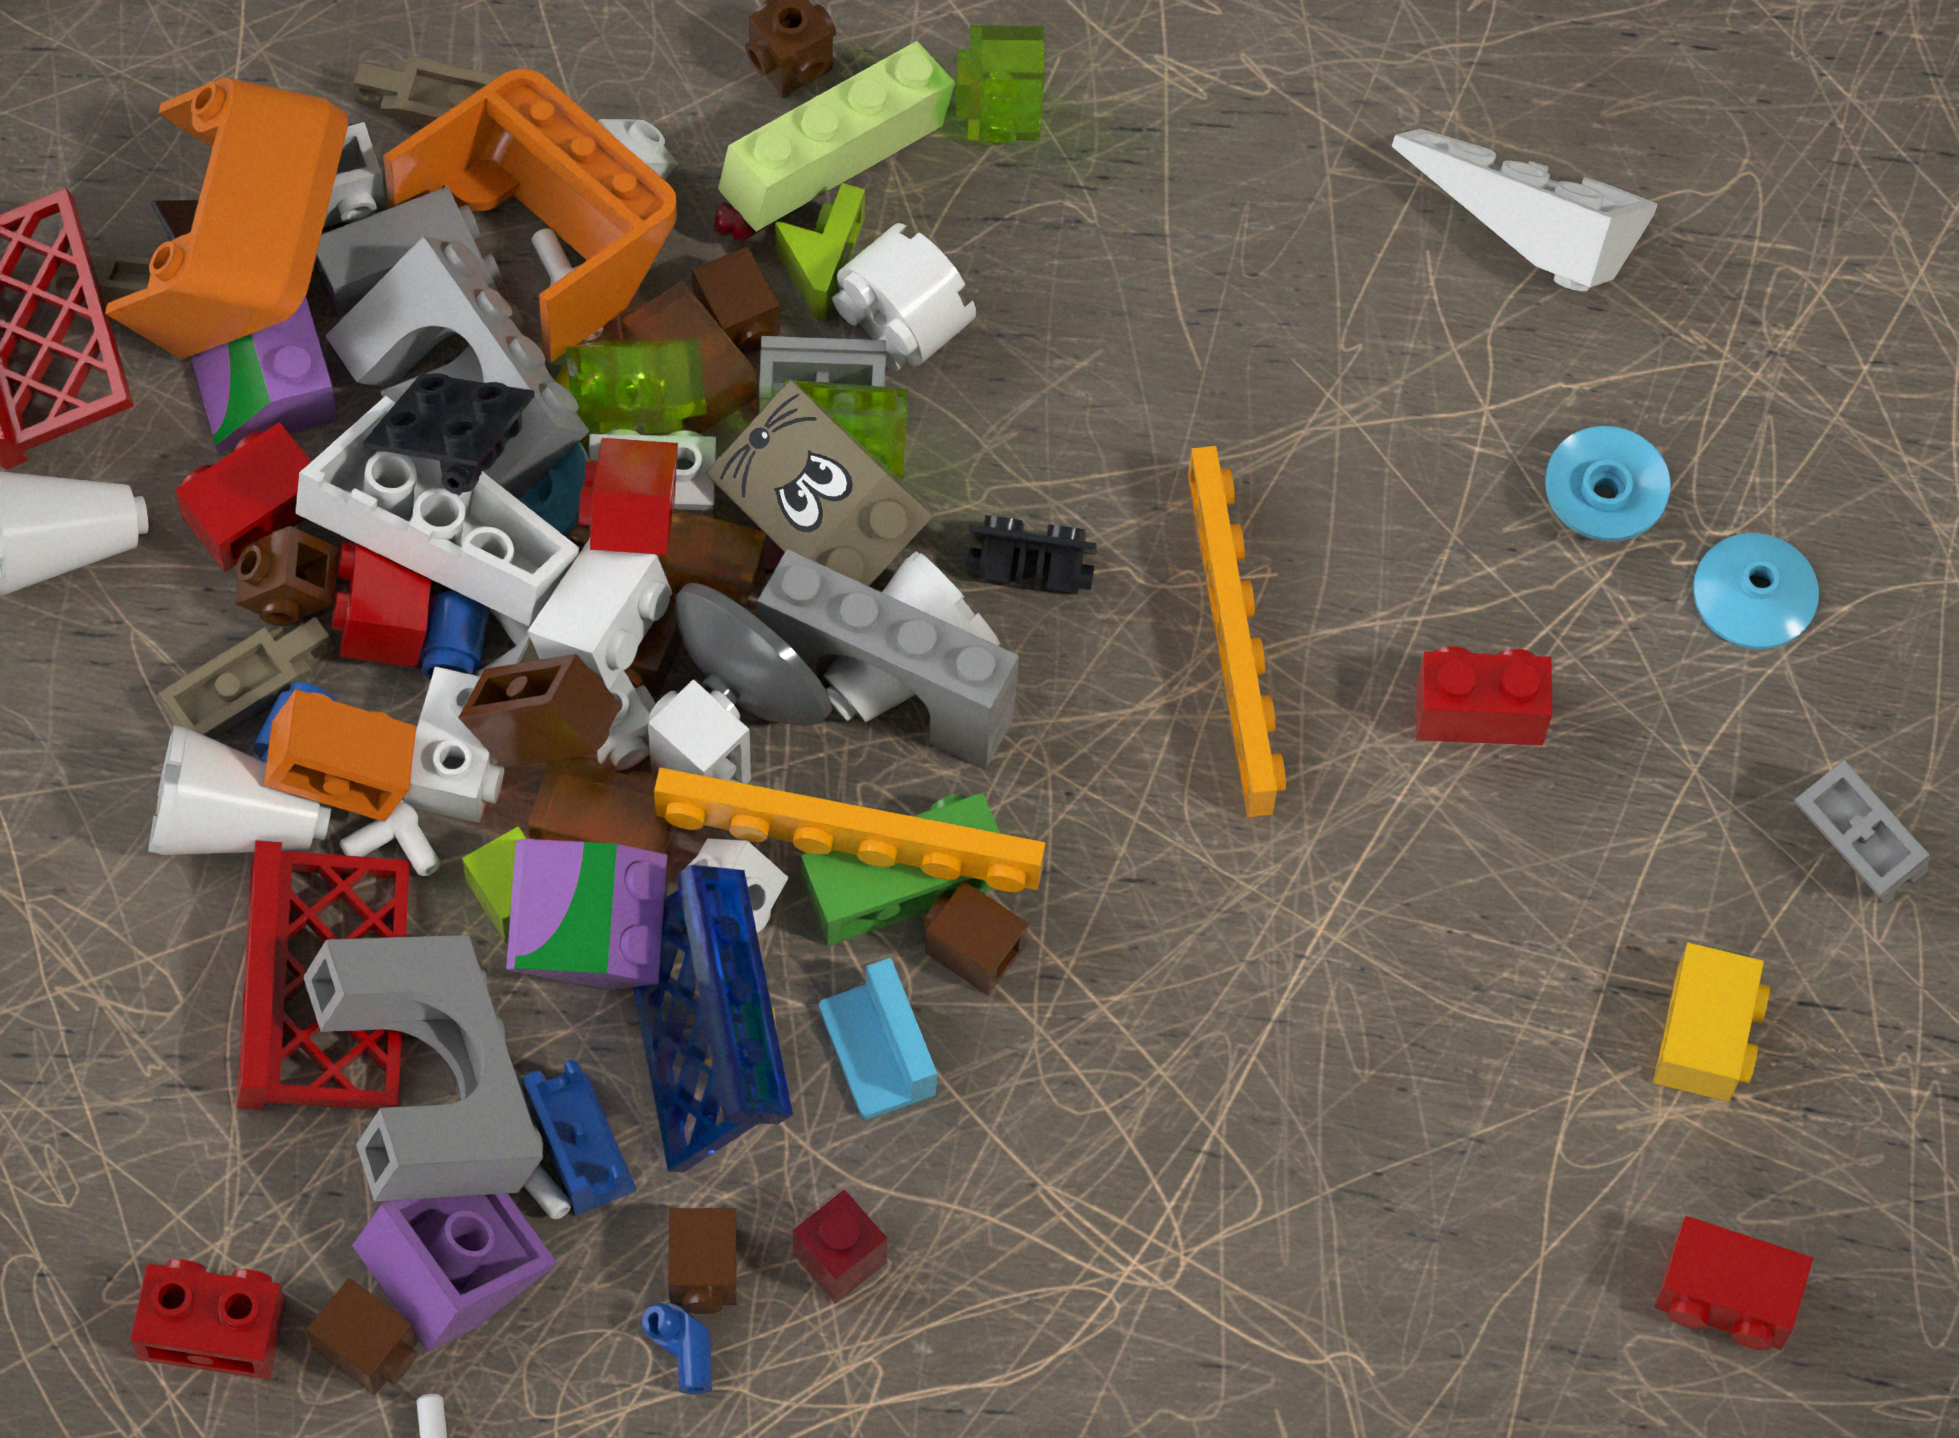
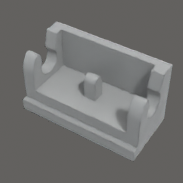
[759,336,886,430]
[1795,760,1930,903]

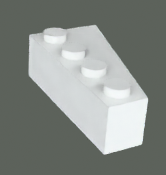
[295,396,579,627]

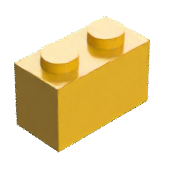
[1653,942,1770,1102]

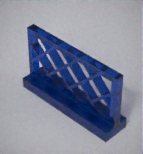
[633,865,793,1173]

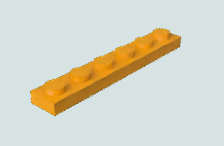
[1188,446,1286,818]
[654,767,1046,892]

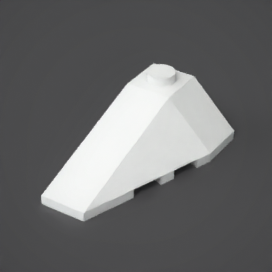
[1392,129,1658,291]

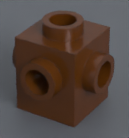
[745,0,836,98]
[235,526,339,626]

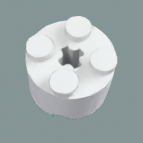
[832,223,976,372]

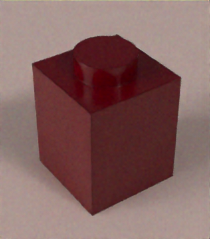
[793,1189,887,1304]

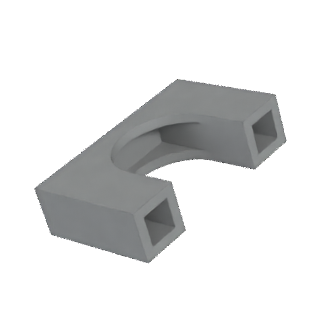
[314,186,548,403]
[326,236,589,500]
[757,549,1019,770]
[303,935,543,1202]

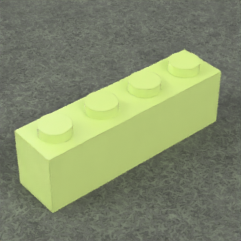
[718,41,955,231]

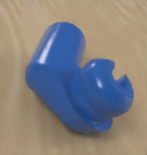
[641,1303,712,1394]

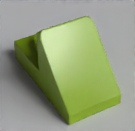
[775,183,865,322]

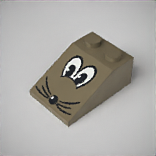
[705,379,933,586]

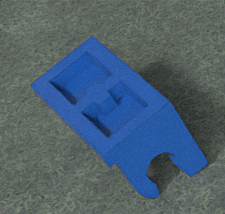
[522,1060,636,1216]

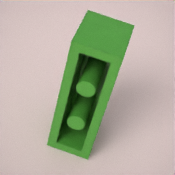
[801,793,1000,946]

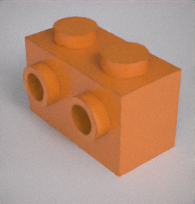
[263,689,416,822]

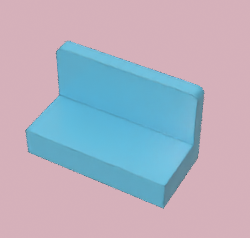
[819,958,937,1120]

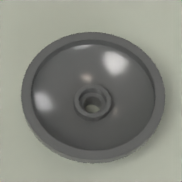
[675,582,832,726]

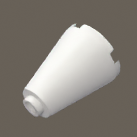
[0,471,148,596]
[823,551,1001,723]
[148,725,331,855]

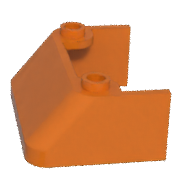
[383,69,677,363]
[105,77,348,360]

